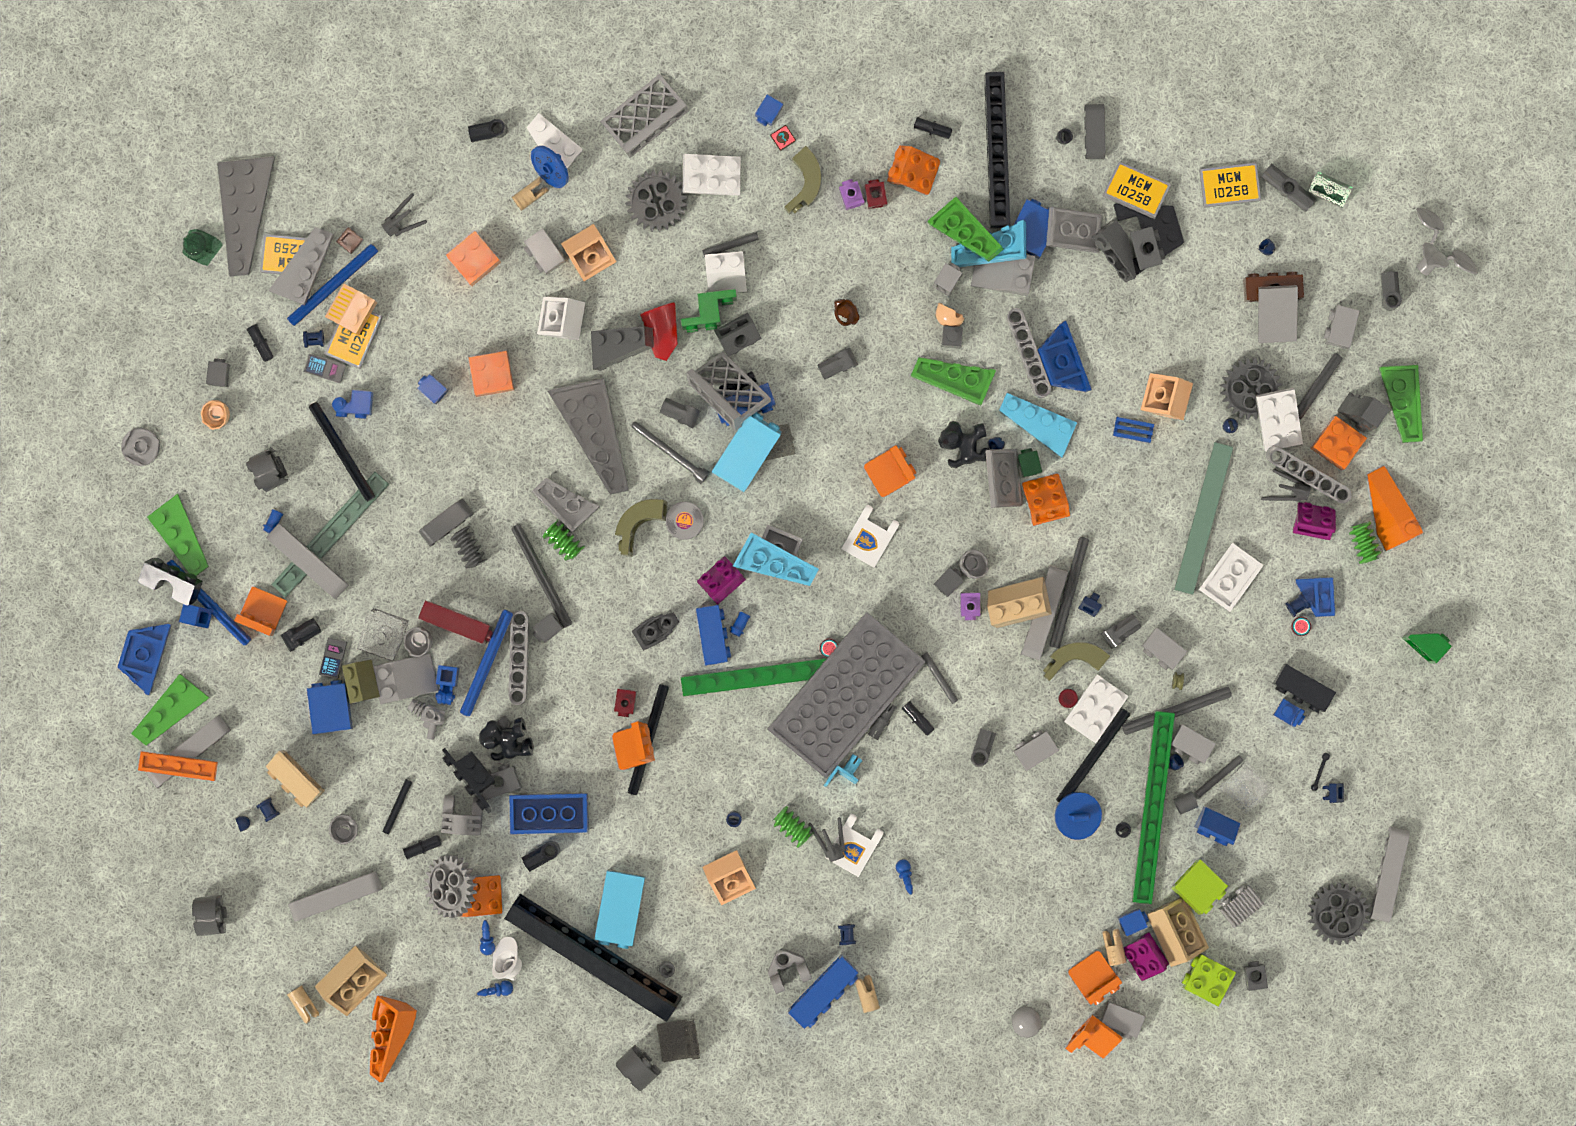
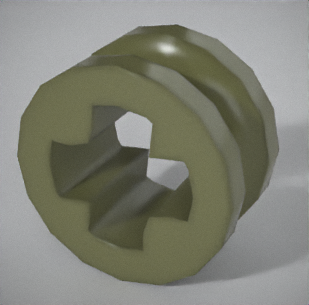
[1172,672,1184,690]

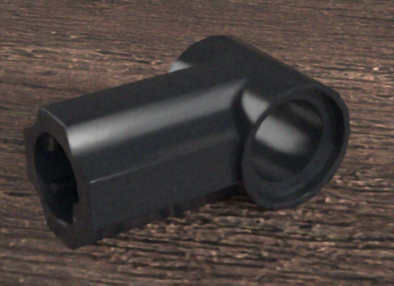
[468,119,508,143]
[280,618,322,652]
[521,841,560,872]

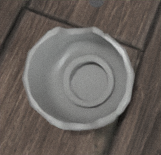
[960,549,989,579]
[404,627,433,657]
[329,814,358,845]
[1012,1006,1041,1038]

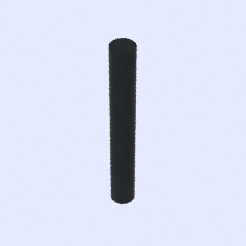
[382,779,412,835]

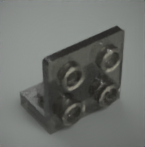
[657,1018,700,1062]

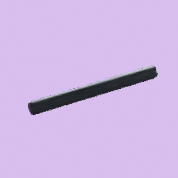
[309,402,375,502]
[628,684,669,795]
[1056,708,1130,802]

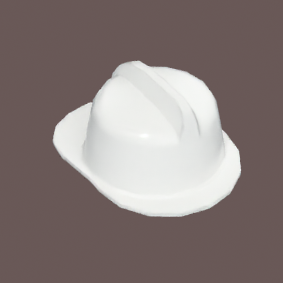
[492,937,522,981]

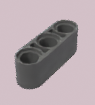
[1084,104,1105,159]
[418,498,474,547]

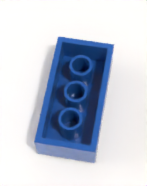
[509,793,589,834]
[788,954,858,1029]

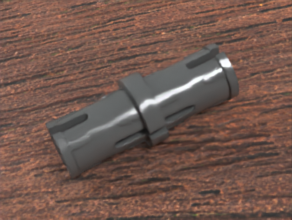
[868,703,897,740]

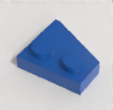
[1296,578,1335,617]

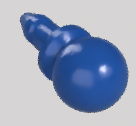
[896,859,913,895]
[480,920,495,955]
[477,980,513,997]

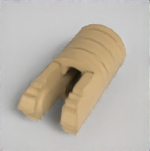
[512,177,549,211]
[1102,929,1126,966]
[855,975,880,1013]
[287,985,319,1024]

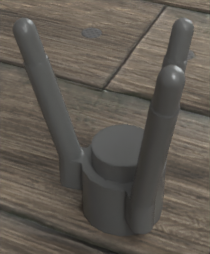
[381,193,427,237]
[1261,469,1310,502]
[808,817,846,862]

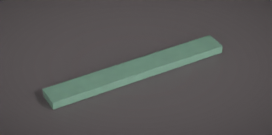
[1174,442,1233,595]
[271,471,390,597]

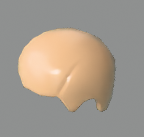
[935,303,964,327]
[201,400,230,430]

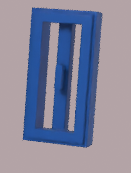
[1113,417,1154,443]

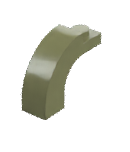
[784,146,821,215]
[615,499,668,557]
[1043,642,1110,681]

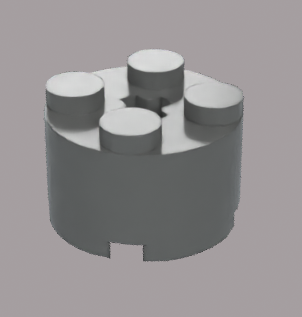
[246,447,288,492]
[192,895,227,936]
[616,1045,661,1091]

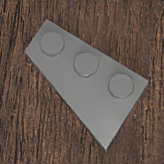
[532,478,600,533]

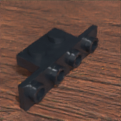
[442,748,495,813]

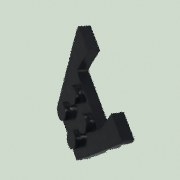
[1113,204,1184,276]

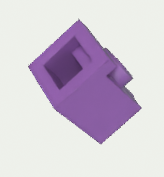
[839,179,865,210]
[960,593,980,620]

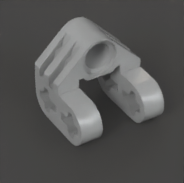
[441,795,483,835]
[768,949,812,994]

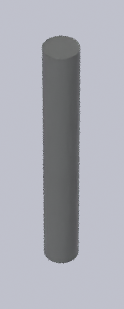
[702,232,759,257]
[921,652,958,704]
[1195,755,1244,798]

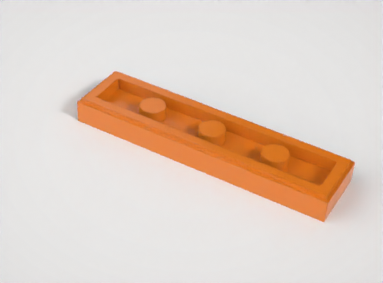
[138,751,218,781]

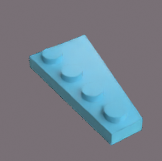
[951,220,1026,267]
[999,393,1077,458]
[733,533,819,586]

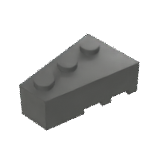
[1337,392,1390,432]

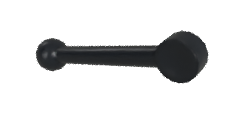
[1311,753,1330,791]

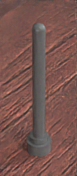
[631,422,710,484]

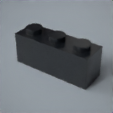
[1273,664,1336,714]

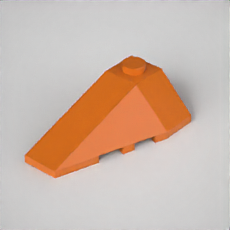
[1367,466,1423,551]
[370,995,417,1082]

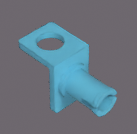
[823,754,862,787]

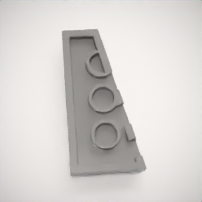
[268,227,334,305]

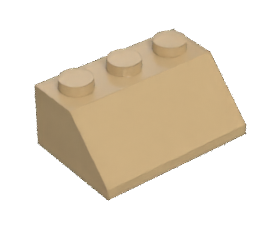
[987,577,1052,628]
[266,750,325,808]
[1147,897,1209,967]
[315,945,387,1016]

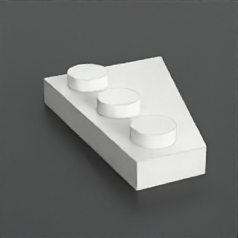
[527,113,583,169]

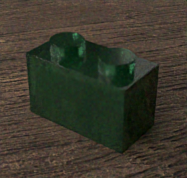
[1308,171,1353,208]

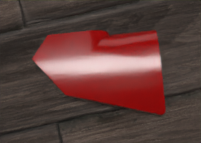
[640,302,678,361]

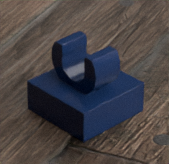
[1078,592,1102,617]
[1322,783,1344,803]

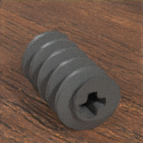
[450,526,488,569]

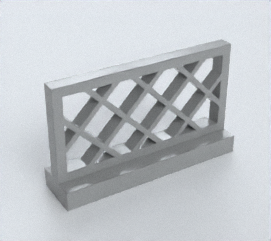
[600,74,689,158]
[686,351,771,431]

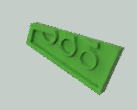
[927,197,1003,262]
[911,357,996,406]
[1379,365,1423,443]
[147,494,209,576]
[131,674,210,746]

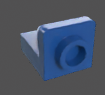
[1273,699,1305,727]

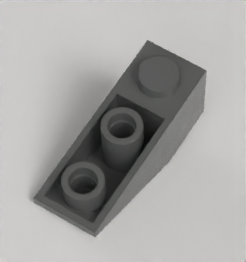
[1092,220,1136,282]

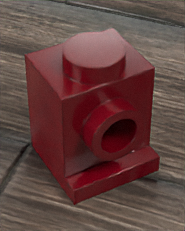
[865,179,887,209]
[614,689,637,717]

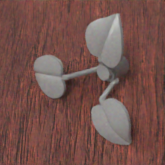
[1416,208,1478,275]

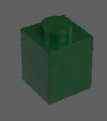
[1017,448,1042,478]

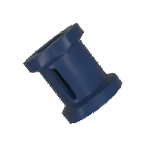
[303,330,325,348]
[1285,593,1310,618]
[256,797,280,822]
[838,924,856,945]

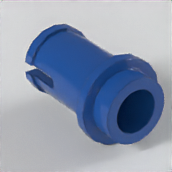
[263,509,284,533]
[730,611,750,637]

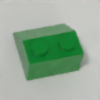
[1402,633,1452,664]

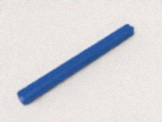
[287,244,378,326]
[166,560,251,646]
[460,610,513,716]

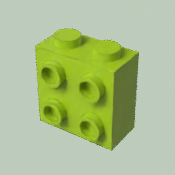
[1171,859,1228,915]
[1181,954,1236,1007]

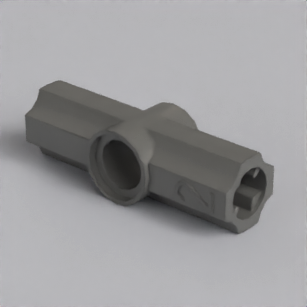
[1261,163,1316,212]

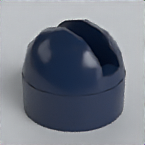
[1258,238,1275,256]
[1222,418,1238,434]
[988,437,1005,450]
[1168,754,1184,771]
[726,811,742,827]
[235,816,250,832]

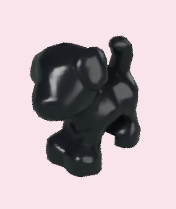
[938,421,990,468]
[479,717,534,761]

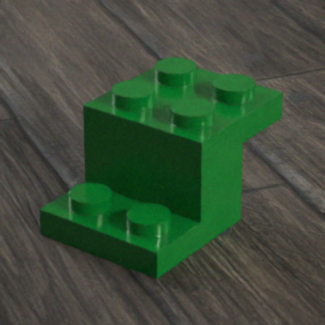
[681,289,737,333]

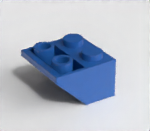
[1194,806,1241,846]

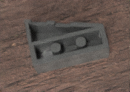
[591,326,654,371]

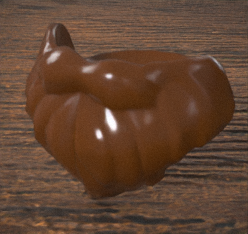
[834,299,860,326]

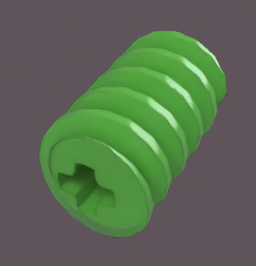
[543,519,585,561]
[1349,521,1381,564]
[772,805,814,848]

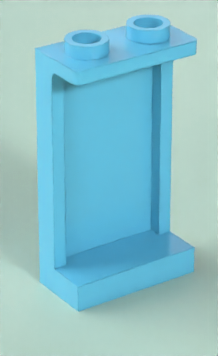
[712,412,782,492]
[594,870,645,949]

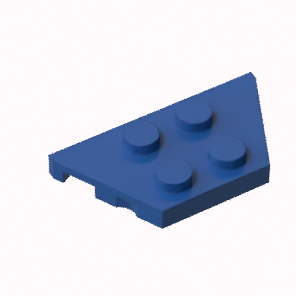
[1037,321,1092,392]
[117,624,171,695]

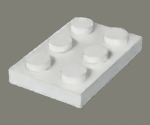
[683,154,741,196]
[1255,388,1303,452]
[1198,543,1264,612]
[1064,674,1128,744]

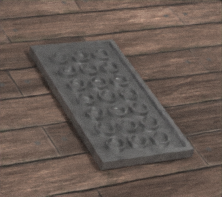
[767,612,926,778]

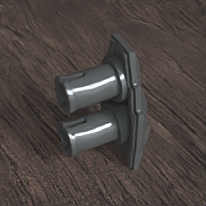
[632,612,679,651]

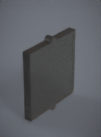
[764,423,796,461]

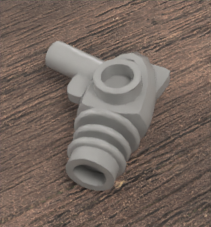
[408,699,445,740]

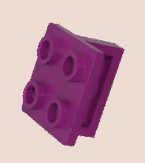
[1293,502,1336,540]
[697,556,746,605]
[1123,932,1169,981]

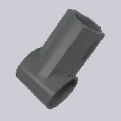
[1381,271,1402,311]
[817,348,858,380]
[660,398,701,429]
[1101,614,1142,649]
[970,728,996,767]
[1174,791,1198,815]

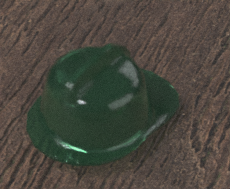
[182,229,223,266]

